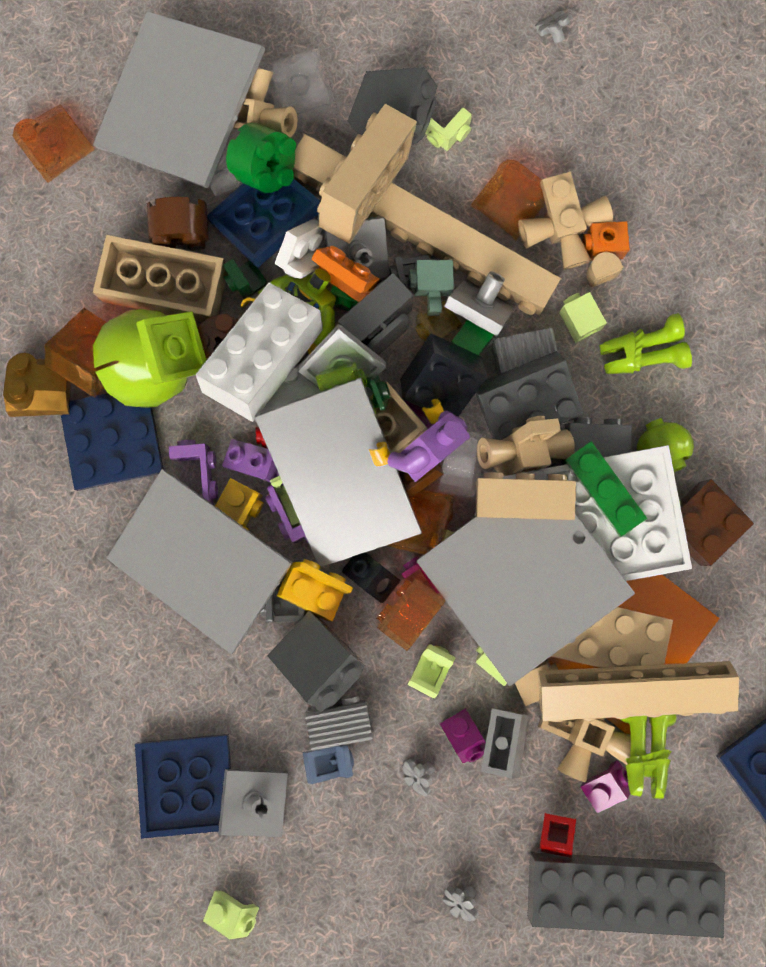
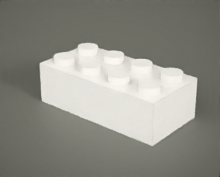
[196,283,322,422]

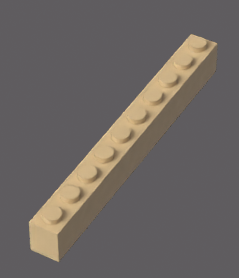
[293,134,561,316]

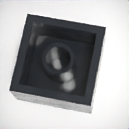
[400,333,487,417]

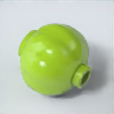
[637,418,694,473]

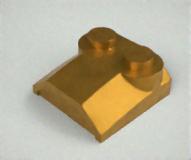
[3,353,74,417]

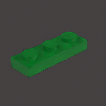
[564,441,647,537]

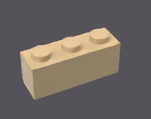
[475,472,576,520]

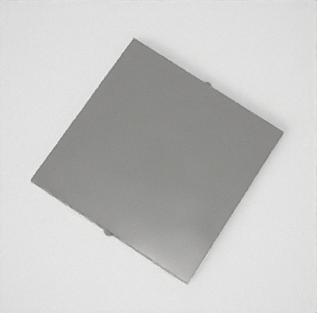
[93,12,265,188]
[417,468,635,686]

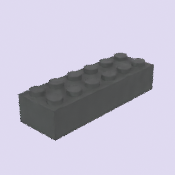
[527,852,725,938]

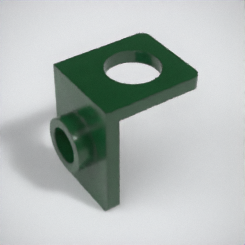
[362,374,391,411]

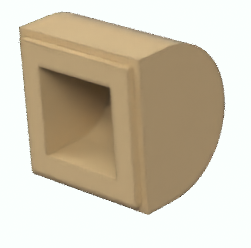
[587,252,623,287]

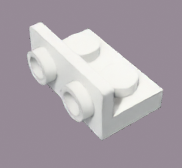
[275,219,322,279]

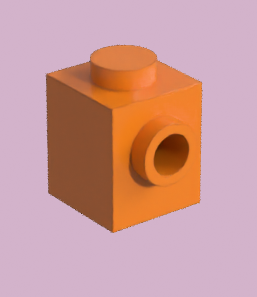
[582,221,630,261]

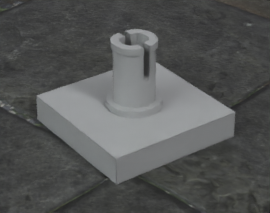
[324,216,389,285]
[444,271,515,336]
[298,324,386,391]
[218,769,288,837]

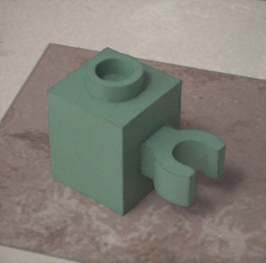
[409,260,454,316]

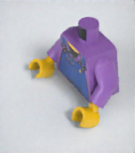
[369,399,470,482]

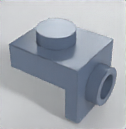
[302,745,354,784]

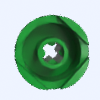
[226,122,296,193]

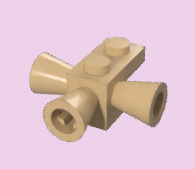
[233,68,298,137]
[518,171,613,270]
[477,416,575,476]
[538,716,631,782]

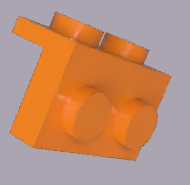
[311,246,380,302]

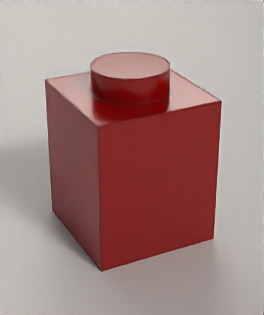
[540,813,576,858]

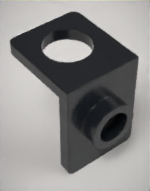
[342,552,400,603]

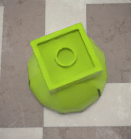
[93,309,207,408]

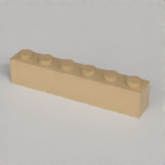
[538,661,739,722]

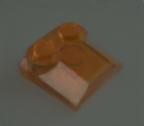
[12,104,95,183]
[471,159,546,241]
[386,490,455,555]

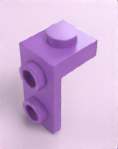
[222,439,284,486]
[169,440,218,505]
[265,485,308,544]

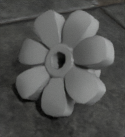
[535,11,573,43]
[402,759,435,797]
[443,886,479,922]

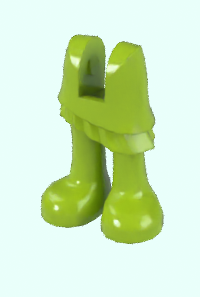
[599,313,692,374]
[620,714,677,799]

